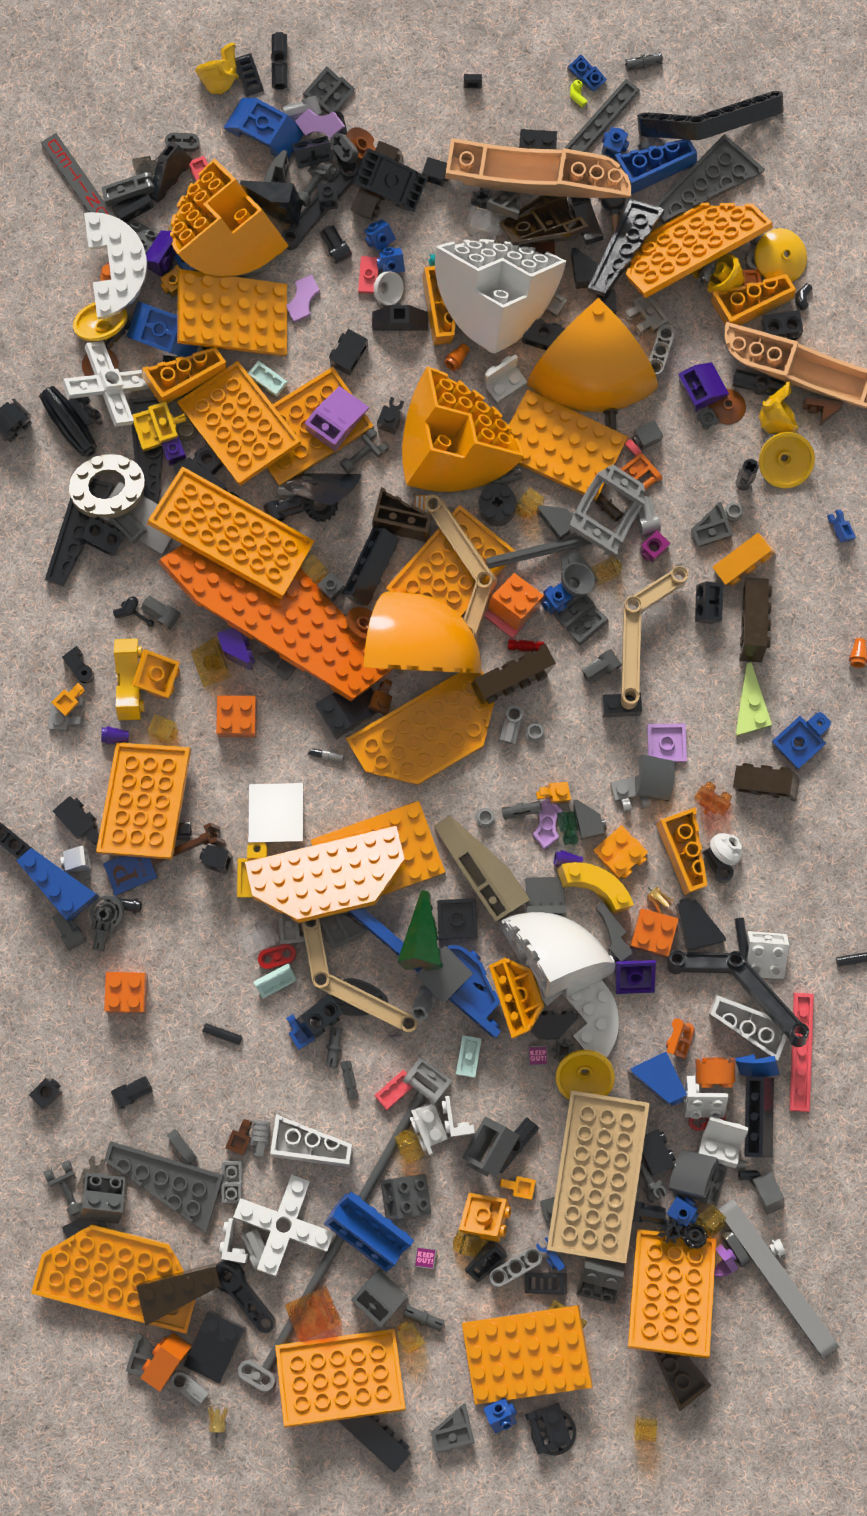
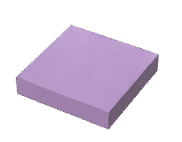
[647,723,687,762]

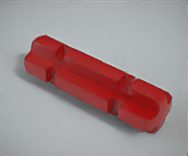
[507,639,545,652]

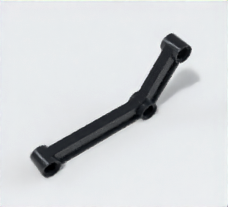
[282,111,357,250]
[667,950,809,1047]

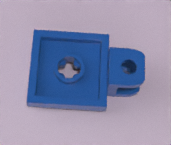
[771,712,831,770]

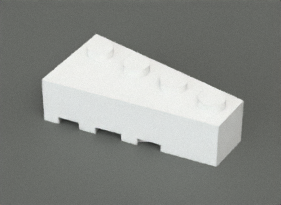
[709,995,787,1060]
[270,1114,352,1167]

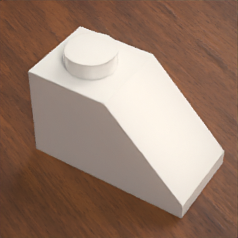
[61,846,91,873]

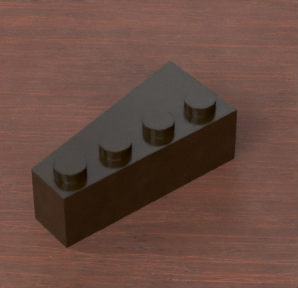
[739,577,772,663]
[471,643,556,704]
[136,1263,221,1326]
[653,1352,711,1411]

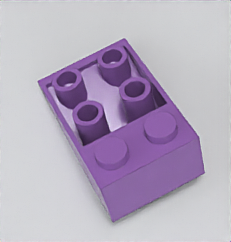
[305,386,369,452]

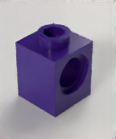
[161,437,187,466]

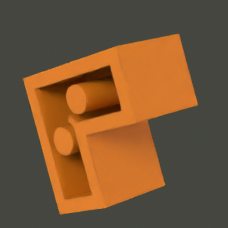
[140,1332,192,1392]

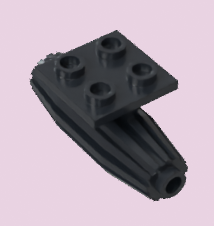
[39,386,103,457]

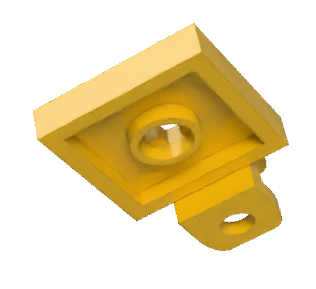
[237,842,268,898]

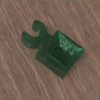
[557,811,578,845]

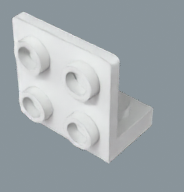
[484,354,527,404]
[747,931,789,979]
[683,1076,728,1119]
[442,1096,475,1137]
[410,1103,448,1155]
[698,1117,748,1169]
[219,1218,249,1263]

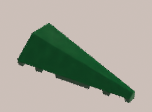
[397,890,443,971]

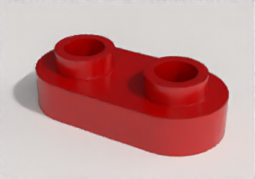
[258,944,296,969]

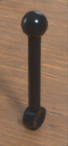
[121,601,154,627]

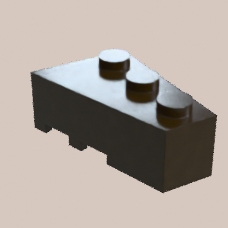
[372,487,432,542]
[733,763,799,801]

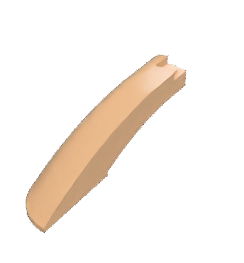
[445,138,631,198]
[725,322,867,409]

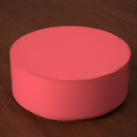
[625,438,642,456]

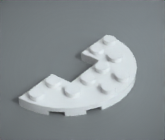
[84,212,147,320]
[535,977,619,1058]

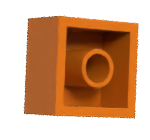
[487,573,544,630]
[216,696,257,737]
[629,908,679,958]
[104,972,148,1013]

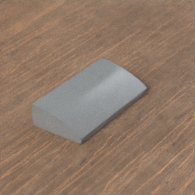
[102,482,174,554]

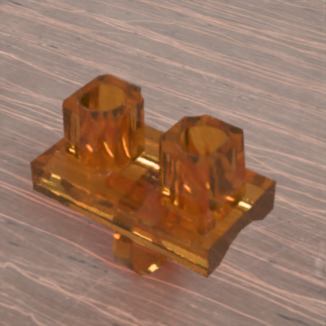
[694,781,732,816]

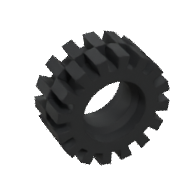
[303,497,339,522]

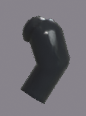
[795,283,813,310]
[113,596,139,618]
[738,1170,762,1187]

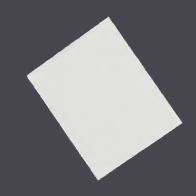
[248,783,303,842]

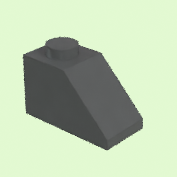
[537,505,574,540]
[573,800,607,840]

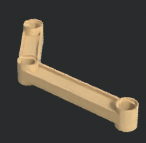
[424,495,497,641]
[620,566,688,709]
[302,918,418,1032]

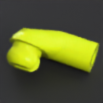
[570,80,588,108]

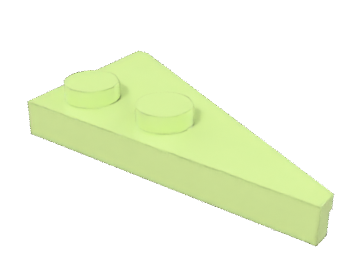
[735,662,772,736]

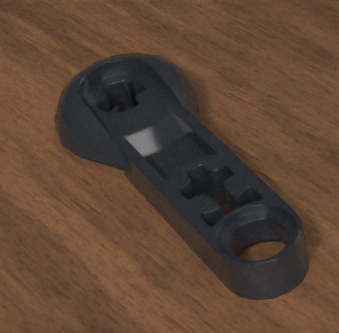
[217,1260,276,1333]

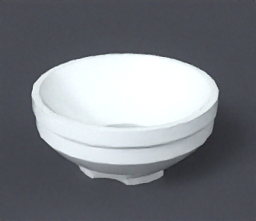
[374,271,404,306]
[710,833,742,865]

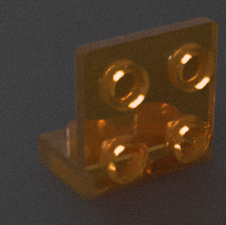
[285,1286,342,1342]

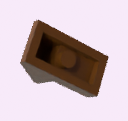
[803,397,843,426]

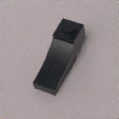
[568,197,604,245]

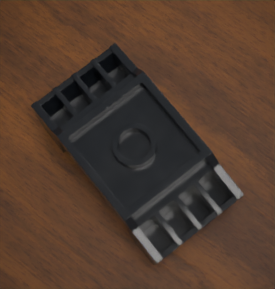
[352,148,428,212]

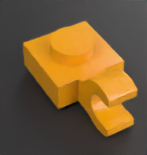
[51,683,85,716]
[536,782,571,804]
[499,1176,536,1200]

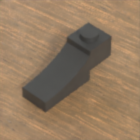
[595,902,633,962]

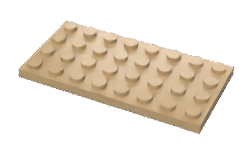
[547,1090,650,1263]

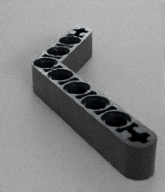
[637,91,784,140]

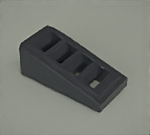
[235,53,264,96]
[465,1240,507,1283]
[525,1272,567,1295]

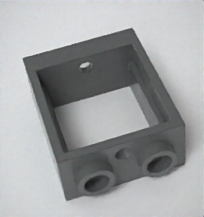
[462,1116,520,1177]

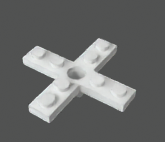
[62,341,150,427]
[233,1174,334,1277]

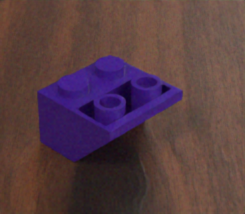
[146,230,177,277]
[678,362,729,412]
[217,628,255,670]

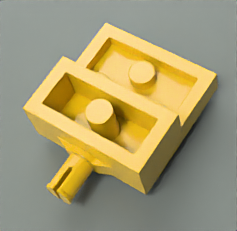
[132,401,186,452]

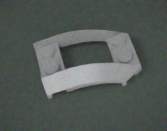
[569,465,646,556]

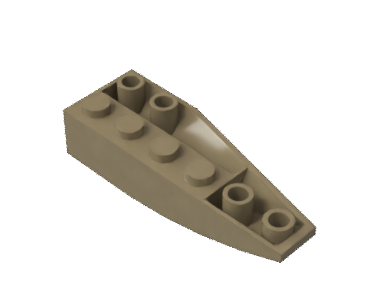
[434,815,530,922]

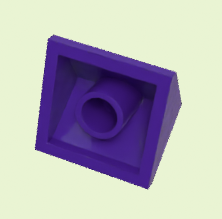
[615,960,656,994]

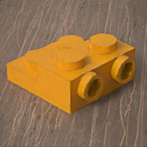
[132,649,180,699]
[593,825,648,879]
[459,1193,512,1242]

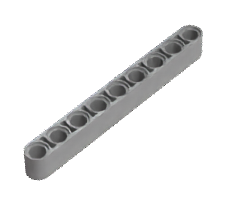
[716,1199,839,1358]

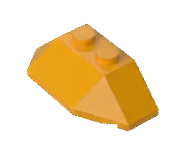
[489,958,545,1039]

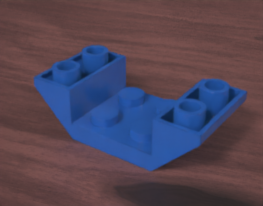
[223,98,304,160]
[126,301,199,358]

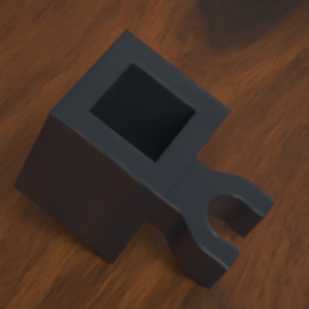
[377,397,404,435]

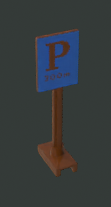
[103,823,226,896]

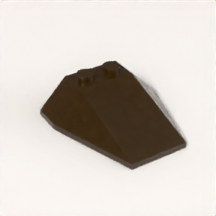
[499,195,589,246]

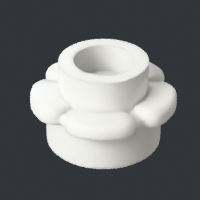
[769,1239,786,1258]

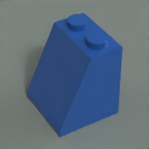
[628,1052,687,1106]

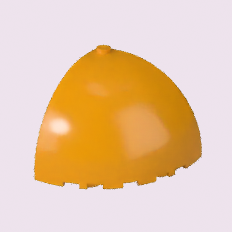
[170,158,288,277]
[526,298,658,413]
[402,367,524,492]
[364,588,481,673]

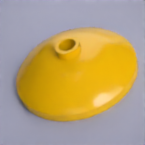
[754,228,807,282]
[73,302,128,342]
[758,432,815,488]
[556,1050,615,1100]

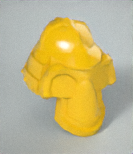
[195,42,239,95]
[692,254,745,293]
[759,381,799,434]

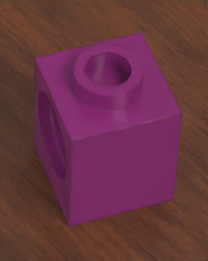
[640,530,670,563]

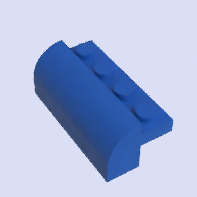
[324,1192,414,1272]

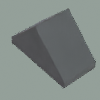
[753,1172,785,1215]

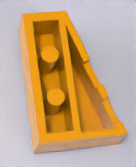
[713,532,775,586]

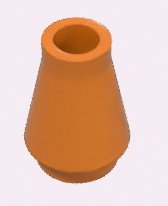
[444,343,470,371]
[849,638,867,668]

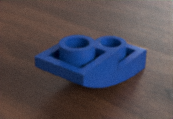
[567,54,607,92]
[735,1054,780,1077]

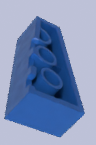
[615,139,697,194]
[16,848,100,922]

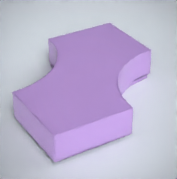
[295,109,345,138]
[286,275,320,323]
[532,799,562,850]

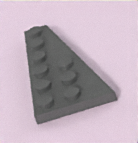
[654,134,765,224]
[104,1141,224,1233]

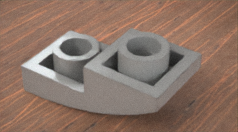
[221,1160,242,1203]

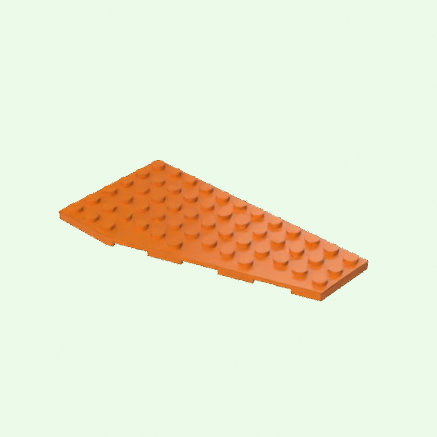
[159,544,393,701]

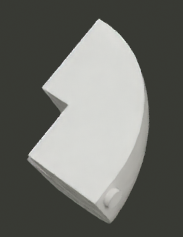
[435,239,566,354]
[499,912,616,998]

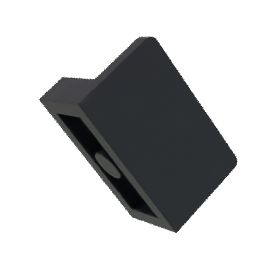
[112,193,154,223]

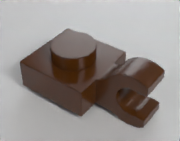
[368,679,393,715]
[225,1119,252,1156]

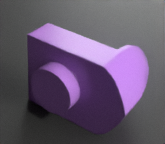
[714,1244,739,1277]

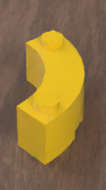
[114,639,145,721]
[557,862,634,914]

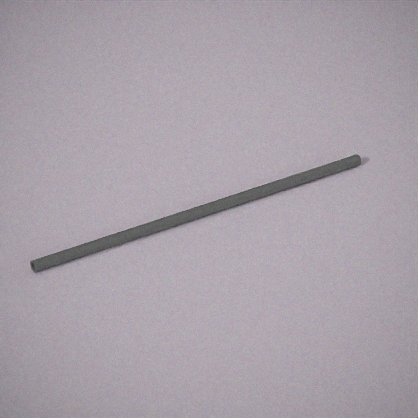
[262,1091,425,1371]

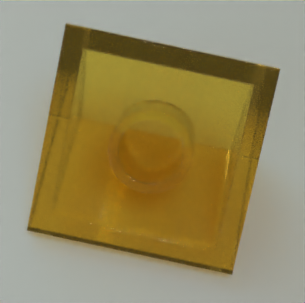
[191,637,231,687]

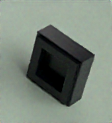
[464,74,482,89]

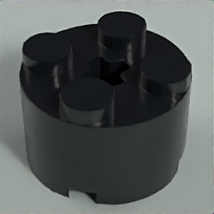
[0,398,32,443]
[478,484,517,527]

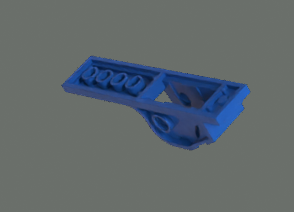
[348,908,501,1039]

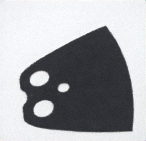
[284,473,361,505]

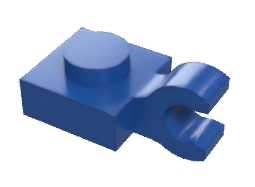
[827,510,856,543]
[286,1014,315,1050]
[536,1237,565,1271]

